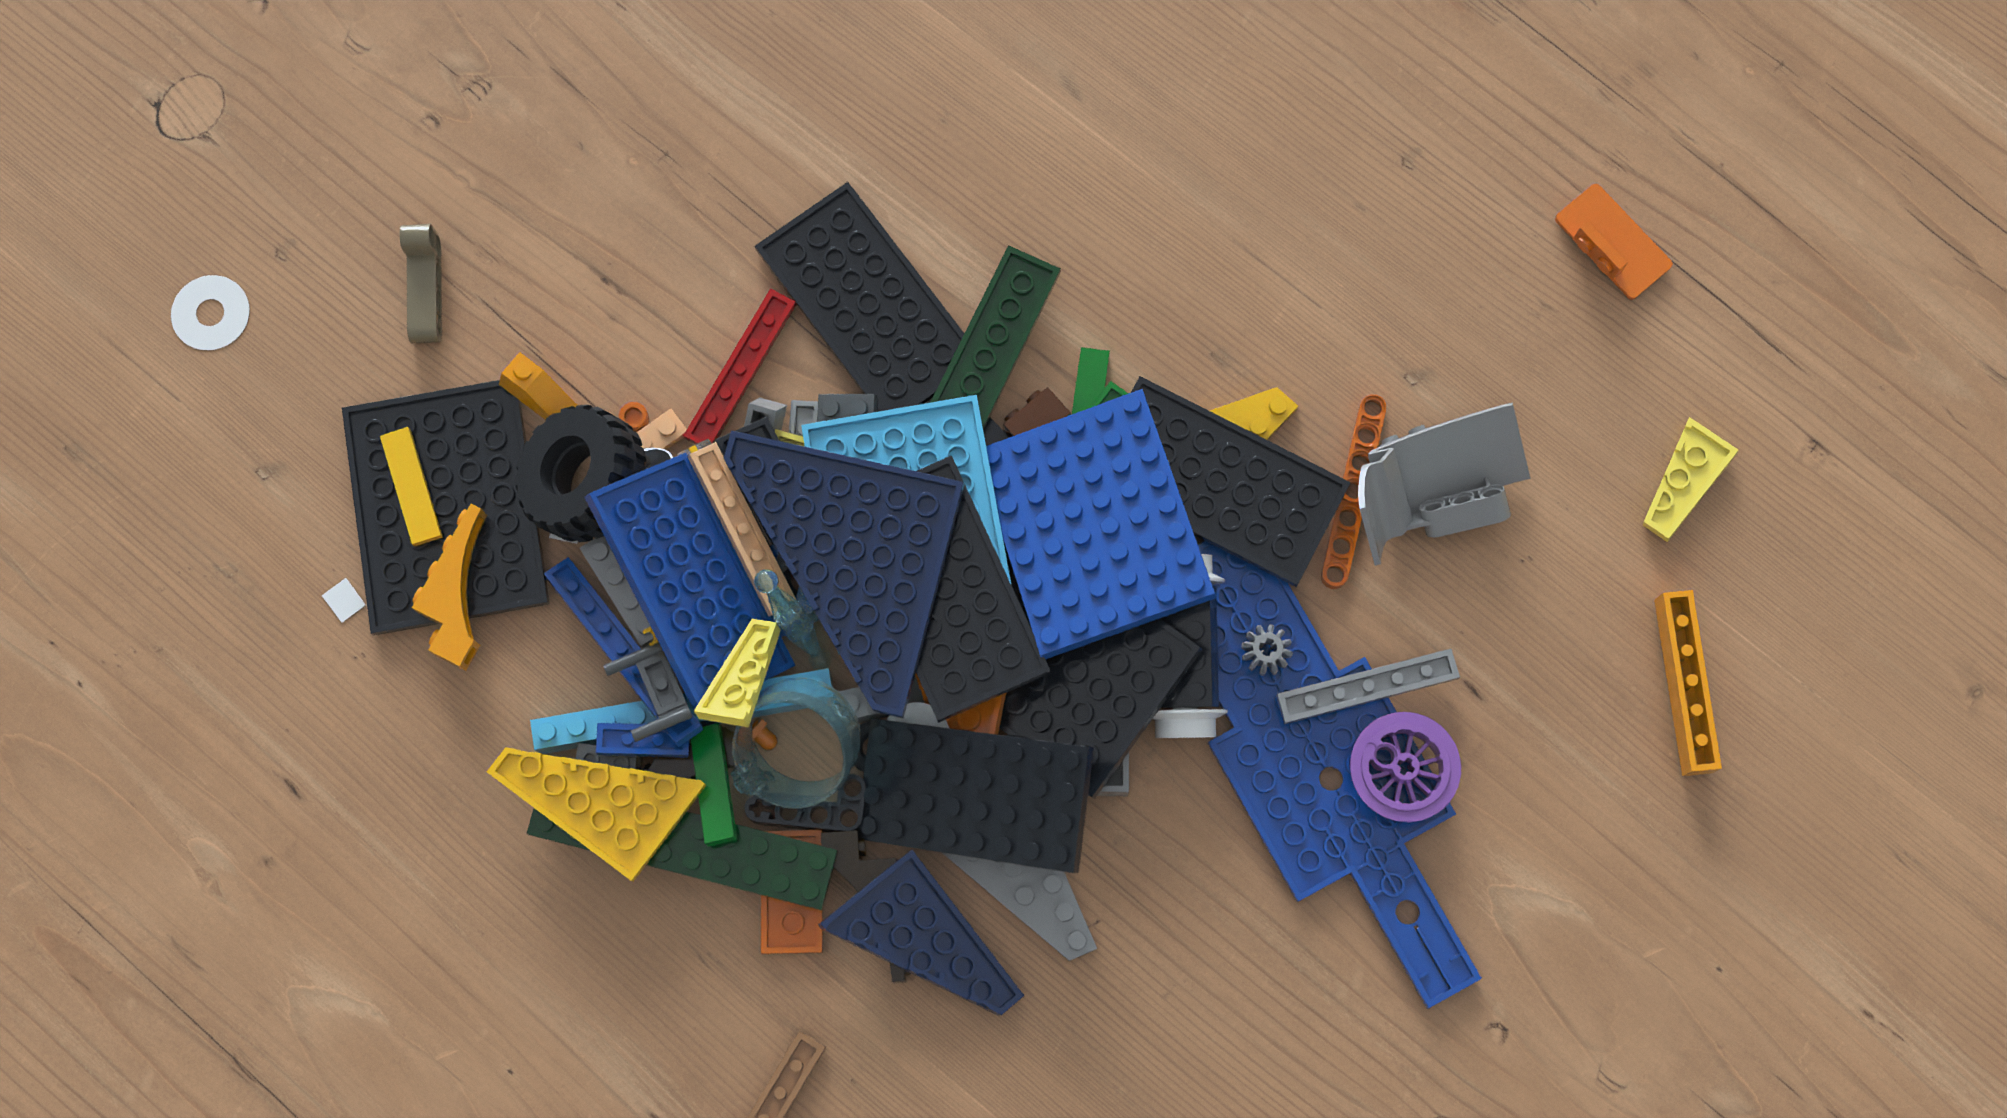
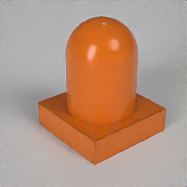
[743,717,778,750]

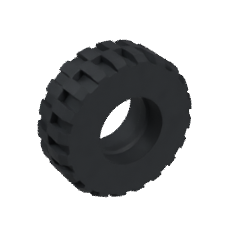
[515,405,647,542]

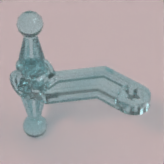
[754,569,832,670]

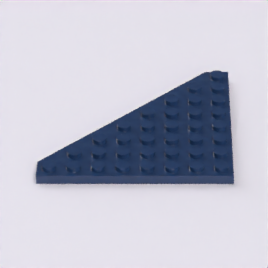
[723,430,965,718]

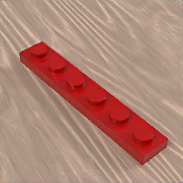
[683,288,796,448]

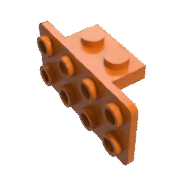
[1555,184,1673,300]

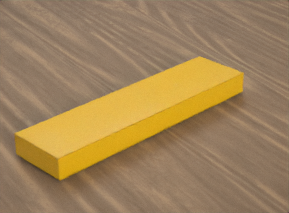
[380,427,443,547]

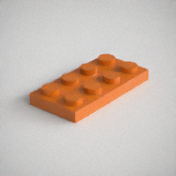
[761,830,823,954]

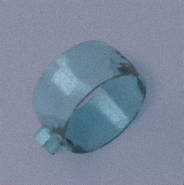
[730,677,861,809]

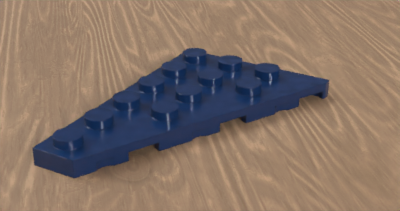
[818,850,1024,1016]

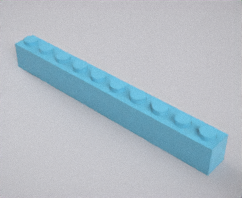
[530,668,835,754]

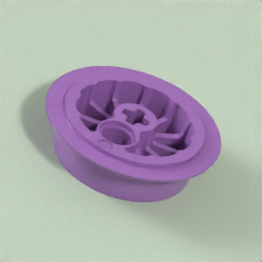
[1350,712,1461,822]

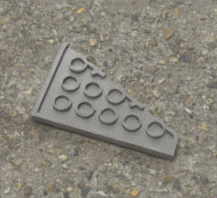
[943,853,1097,961]

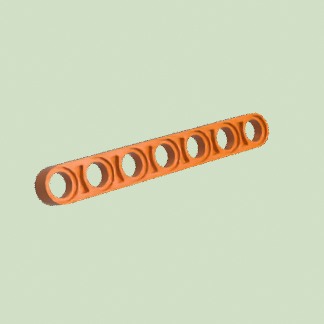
[1321,394,1386,589]

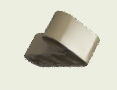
[400,224,442,344]

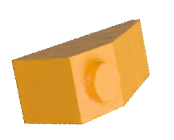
[499,352,578,420]

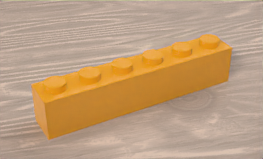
[1654,590,1722,776]

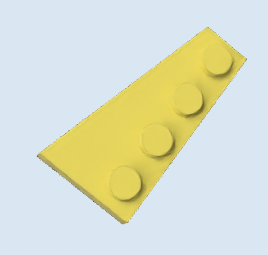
[1643,417,1739,542]
[694,619,781,727]

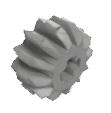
[1241,624,1293,676]

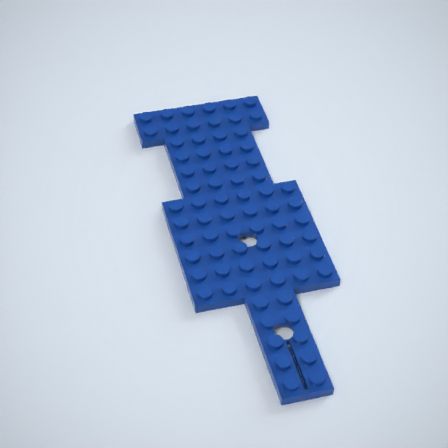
[1198,541,1482,1009]

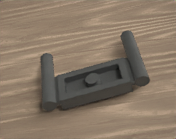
[603,643,692,742]

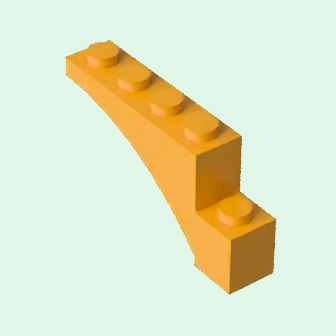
[412,504,487,671]

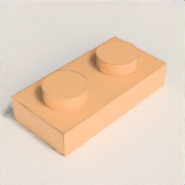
[637,408,687,465]

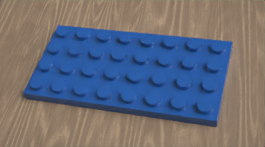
[584,453,795,716]

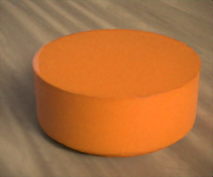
[619,402,649,433]

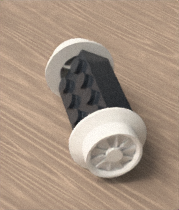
[1153,554,1228,738]

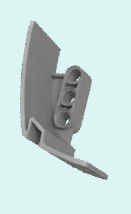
[1358,402,1531,566]

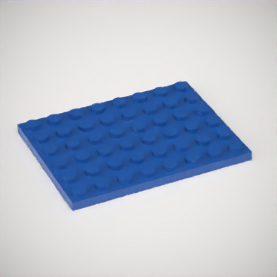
[986,389,1217,659]

